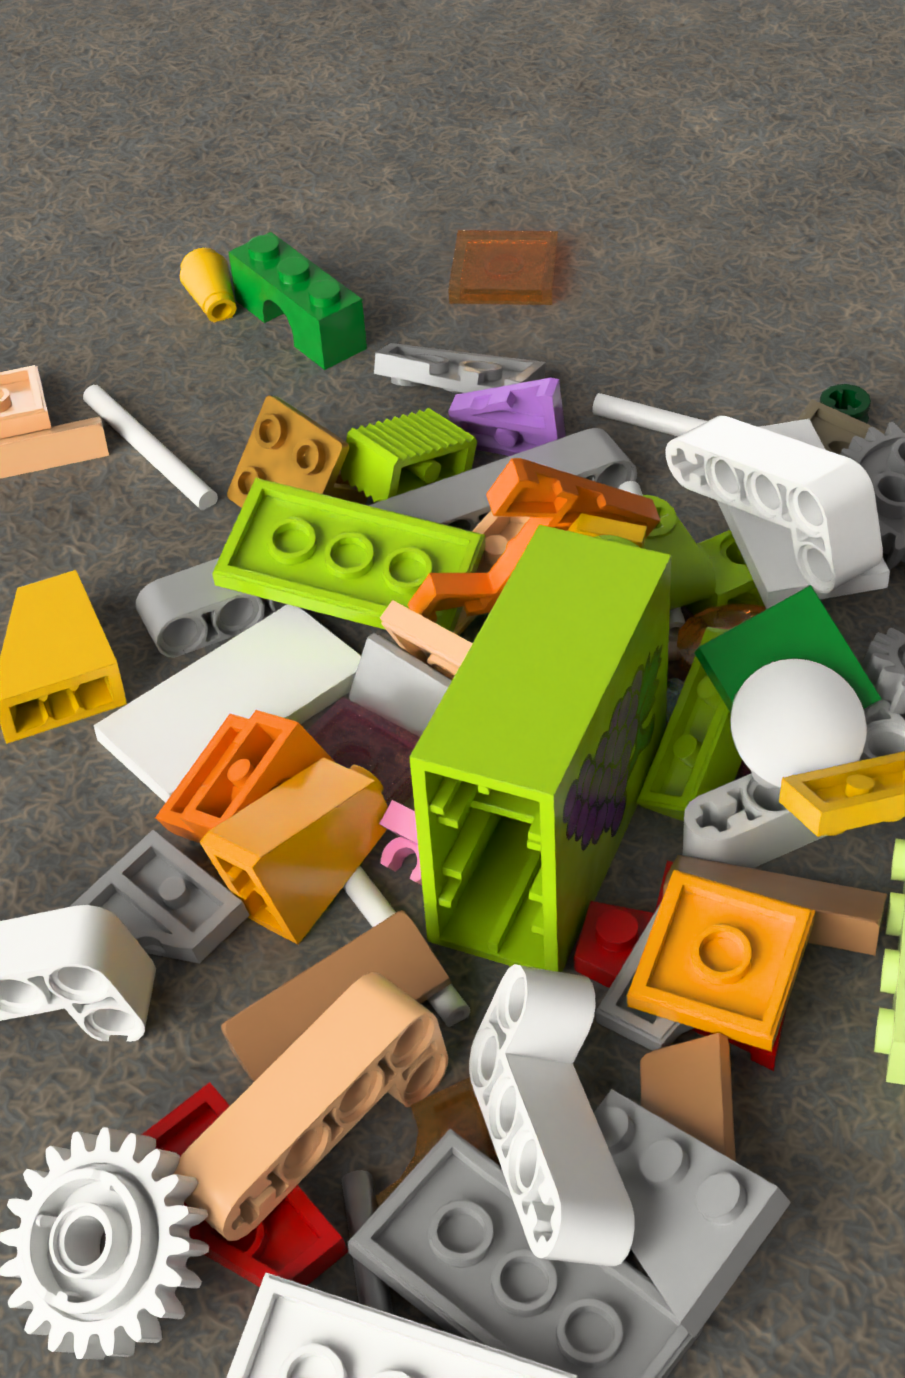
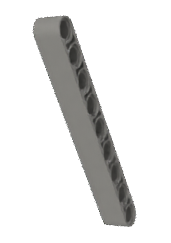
[136,428,637,658]

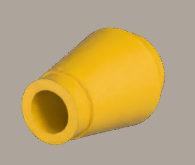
[180,248,237,322]

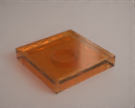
[448,230,558,305]

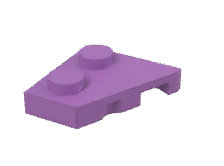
[448,378,566,456]

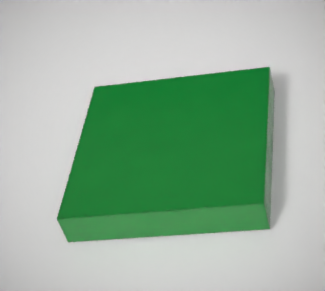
[694,585,882,713]

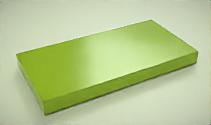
[212,478,486,632]

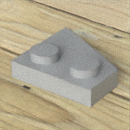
[69,830,249,964]

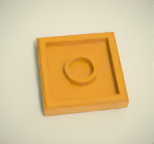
[627,870,815,1052]

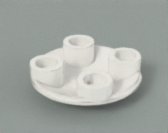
[730,659,867,789]

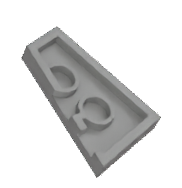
[374,343,546,393]

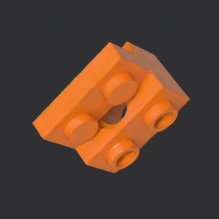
[155,710,336,844]

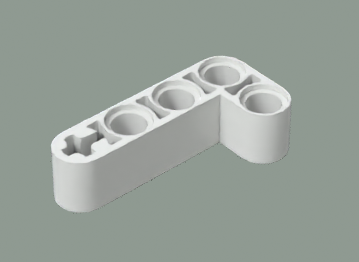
[665,416,883,594]
[683,699,905,869]
[0,905,156,1041]
[469,964,635,1267]

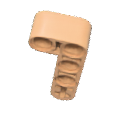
[173,972,448,1241]

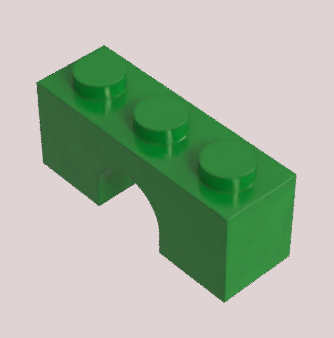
[228,232,367,370]

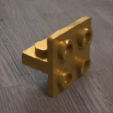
[227,395,368,508]

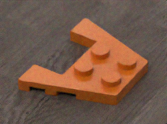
[407,458,661,623]

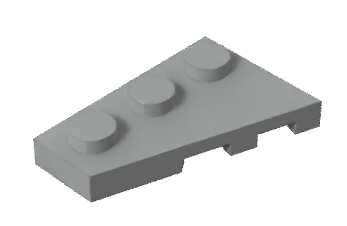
[594,1089,791,1338]

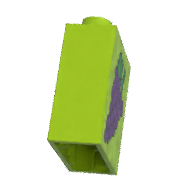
[410,524,671,972]

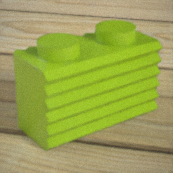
[341,408,477,503]

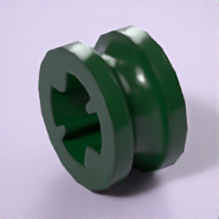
[819,384,871,424]

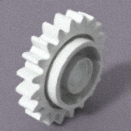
[0,1128,209,1360]

